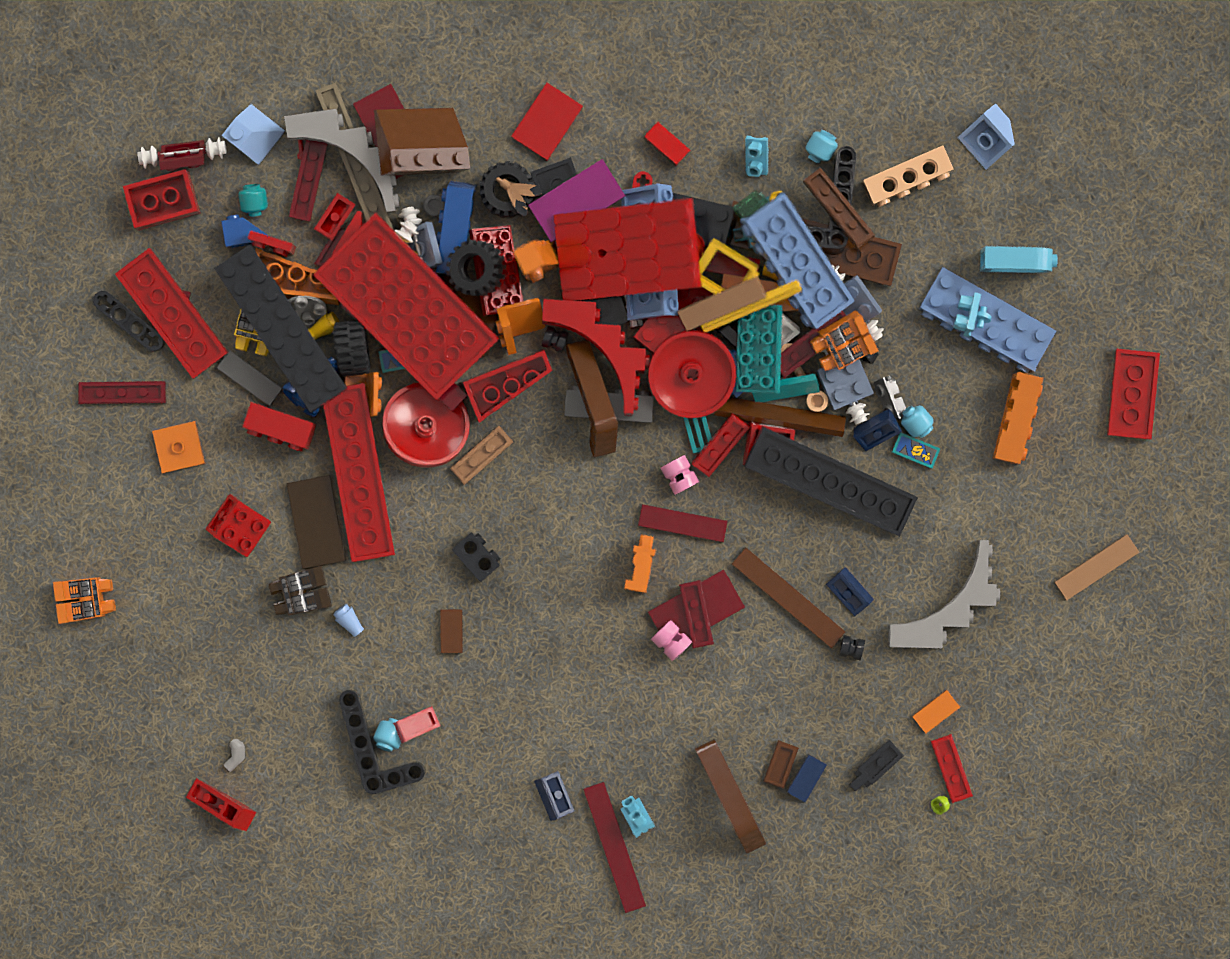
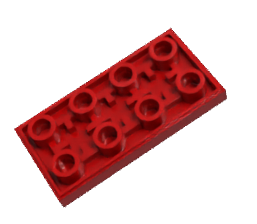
[469,225,523,316]

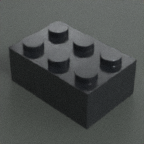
[672,192,739,252]

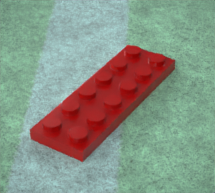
[115,248,229,379]

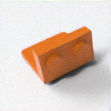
[495,298,545,355]
[344,372,382,417]

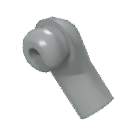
[223,739,245,772]

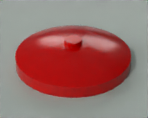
[648,330,736,418]
[382,383,470,468]

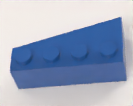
[436,181,477,274]

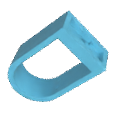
[980,246,1058,273]

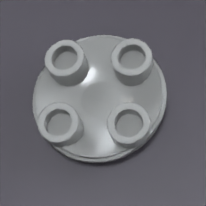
[288,296,327,326]

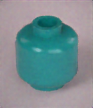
[238,184,268,217]

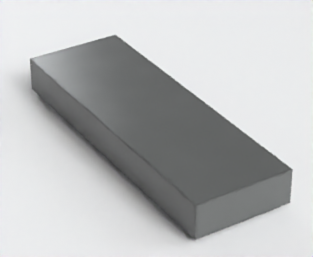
[217,350,282,406]

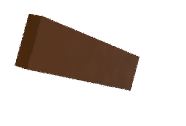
[803,167,875,249]

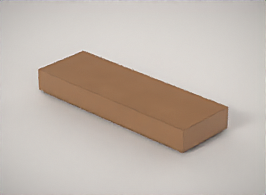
[450,426,513,485]

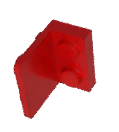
[206,494,271,557]

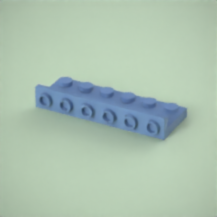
[621,184,679,321]
[740,193,854,329]
[919,267,1056,374]

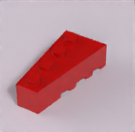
[463,349,552,423]

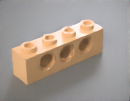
[862,146,953,207]

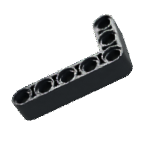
[806,146,856,254]
[339,689,426,794]

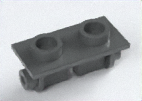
[874,375,906,420]

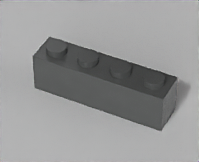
[565,386,654,423]

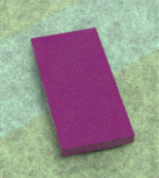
[528,159,626,242]

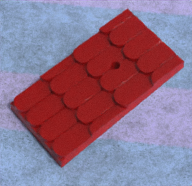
[553,199,702,301]

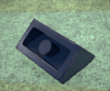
[853,409,902,451]
[826,567,874,617]
[786,754,827,802]
[534,771,575,821]

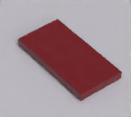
[353,84,404,180]
[648,569,745,639]

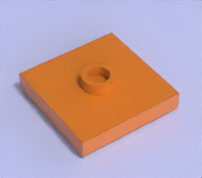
[152,421,205,473]

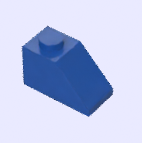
[222,215,268,249]

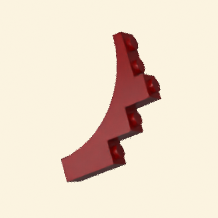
[542,299,650,416]

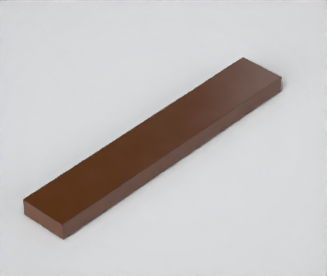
[714,397,846,437]
[732,547,845,648]

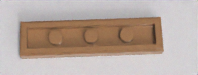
[678,276,767,331]
[1054,534,1139,600]

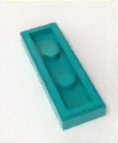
[752,374,820,402]

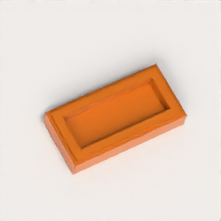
[912,690,960,734]

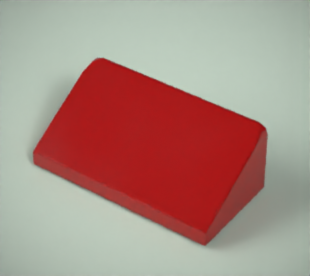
[644,122,690,166]
[314,193,356,241]

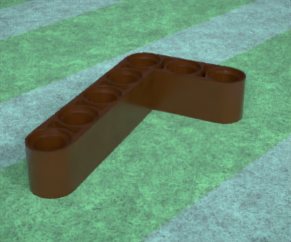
[566,339,618,458]
[695,739,766,854]

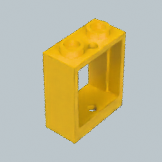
[699,238,759,294]

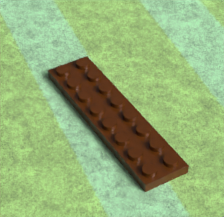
[731,201,902,287]

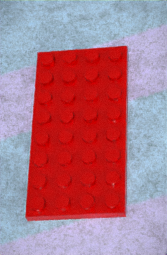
[313,213,500,400]

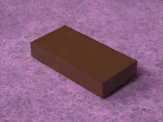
[440,609,463,653]
[763,740,799,789]

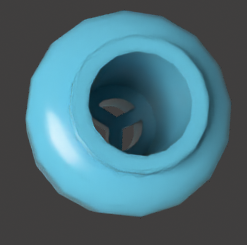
[805,130,838,163]
[901,405,933,438]
[373,718,401,752]

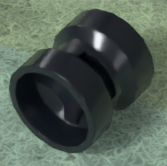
[541,326,569,353]
[839,635,865,661]

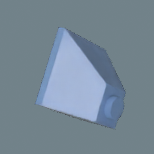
[222,104,285,165]
[957,104,1014,170]

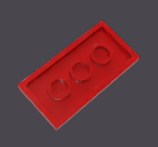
[1107,349,1160,440]

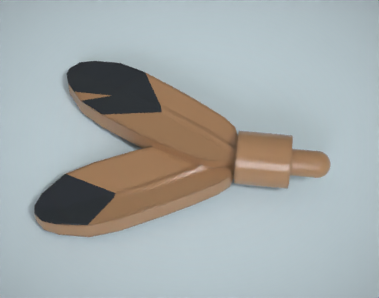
[496,177,542,216]

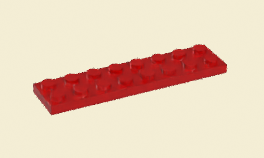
[324,383,395,562]

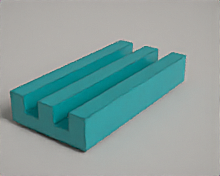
[683,416,711,454]

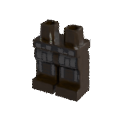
[269,566,332,616]

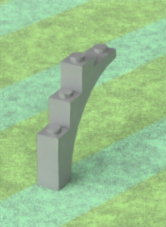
[284,109,400,214]
[888,540,1000,648]

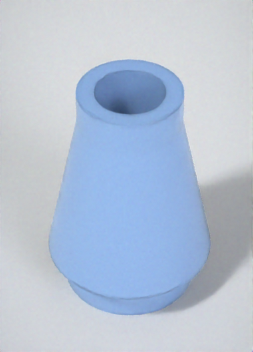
[333,604,364,637]

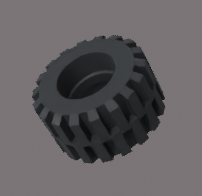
[480,161,534,218]
[446,240,506,296]
[333,320,370,377]

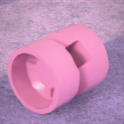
[661,455,699,495]
[651,620,692,661]

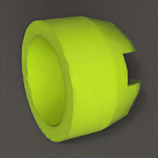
[931,796,950,815]

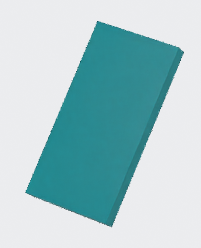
[736,305,782,393]

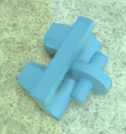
[745,136,769,177]
[953,293,991,337]
[621,796,655,837]

